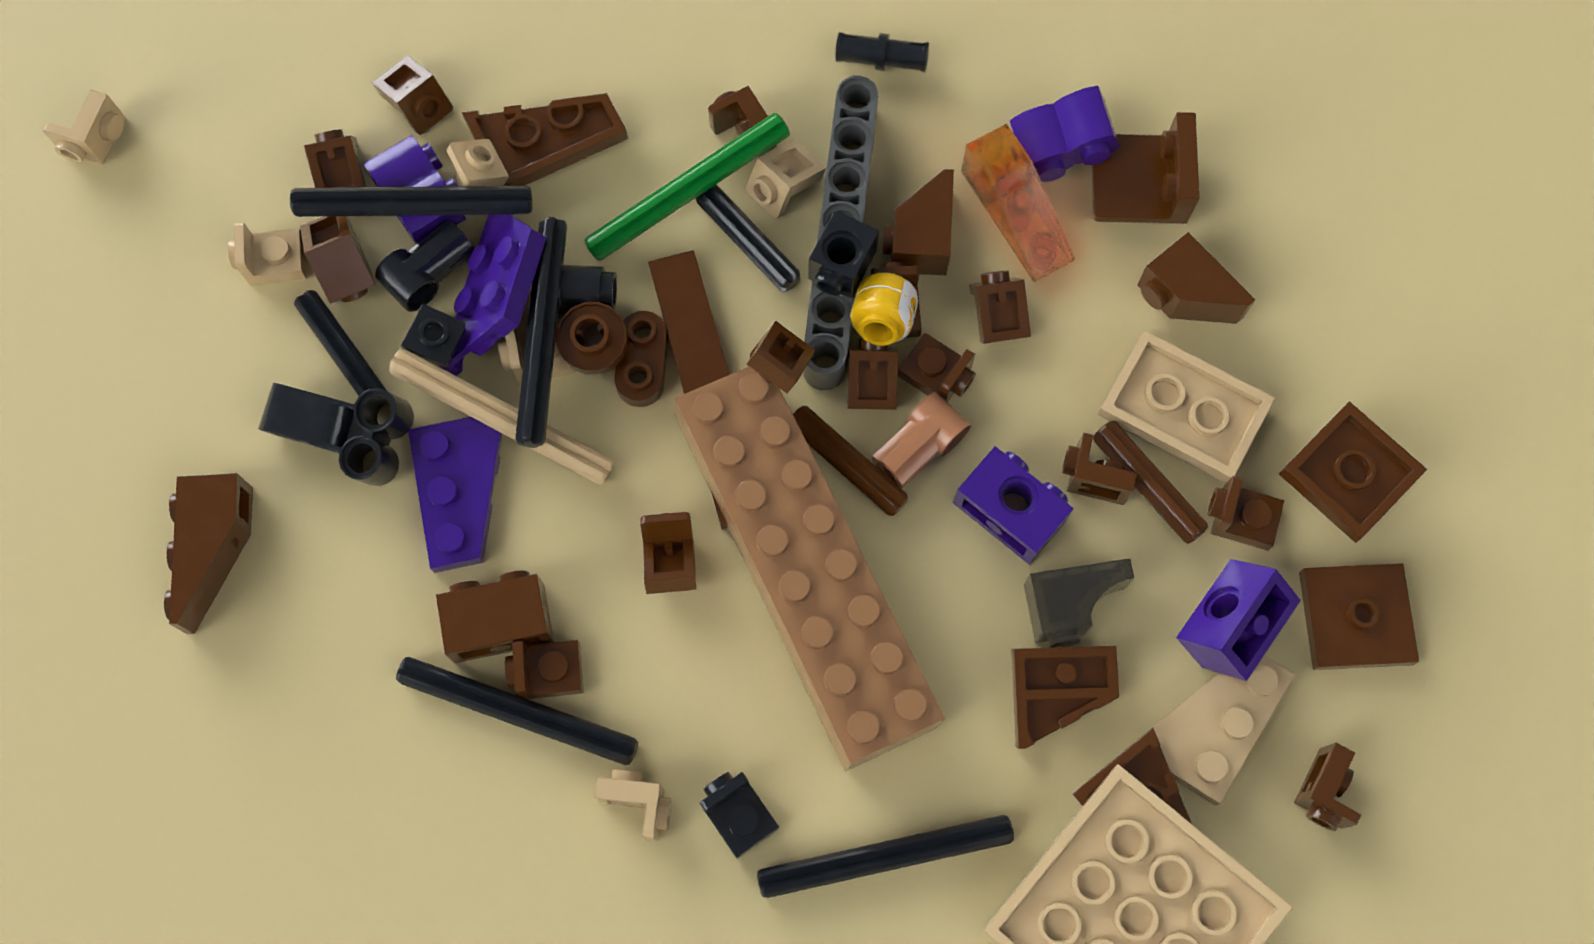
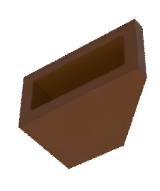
[882,169,954,276]
[300,216,375,304]
[1137,232,1256,324]

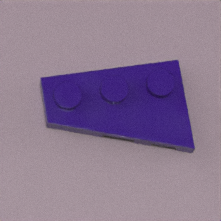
[408,417,502,573]

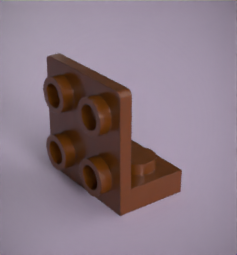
[1092,112,1200,224]

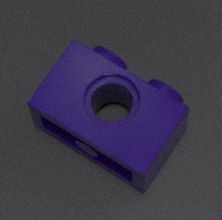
[953,446,1074,565]
[1176,559,1301,681]

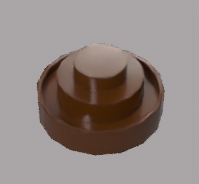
[556,302,629,375]

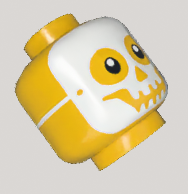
[850,272,918,346]

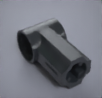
[375,219,474,312]

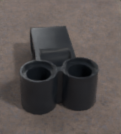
[258,383,414,486]

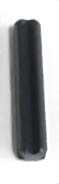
[696,184,800,292]
[294,290,387,396]

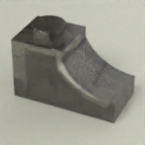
[1024,558,1134,648]

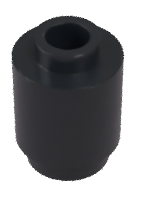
[559,265,617,313]

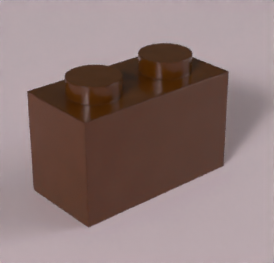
[436,570,554,663]

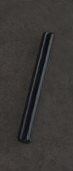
[290,186,533,217]
[515,217,567,448]
[396,657,638,765]
[757,815,1014,898]

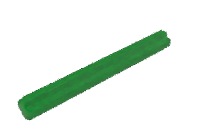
[585,113,790,261]

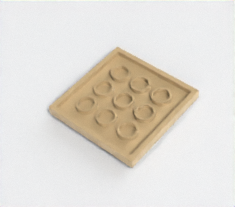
[983,764,1293,944]

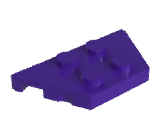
[438,214,547,376]

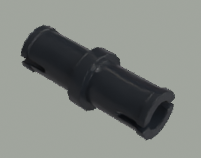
[835,32,929,72]

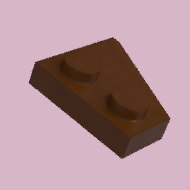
[1011,646,1119,749]

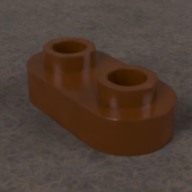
[614,311,668,407]

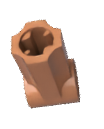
[872,392,971,489]

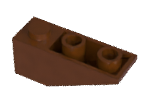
[164,473,253,634]

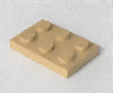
[1097,330,1275,483]

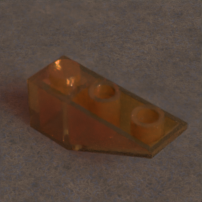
[961,124,1075,282]

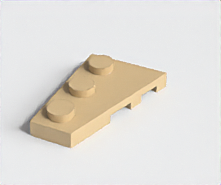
[1126,655,1295,806]

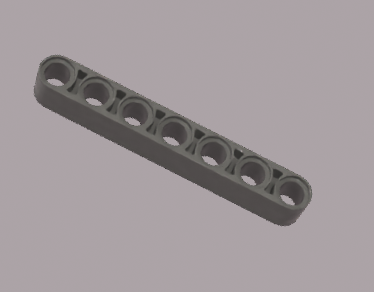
[803,75,878,390]

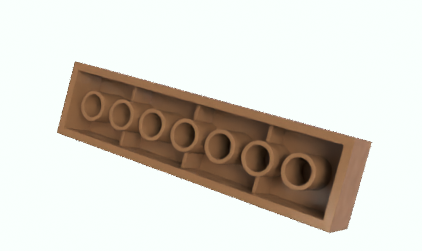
[675,366,945,772]

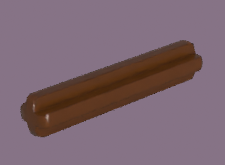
[793,405,908,516]
[1093,421,1208,544]

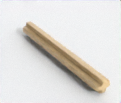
[389,349,614,484]

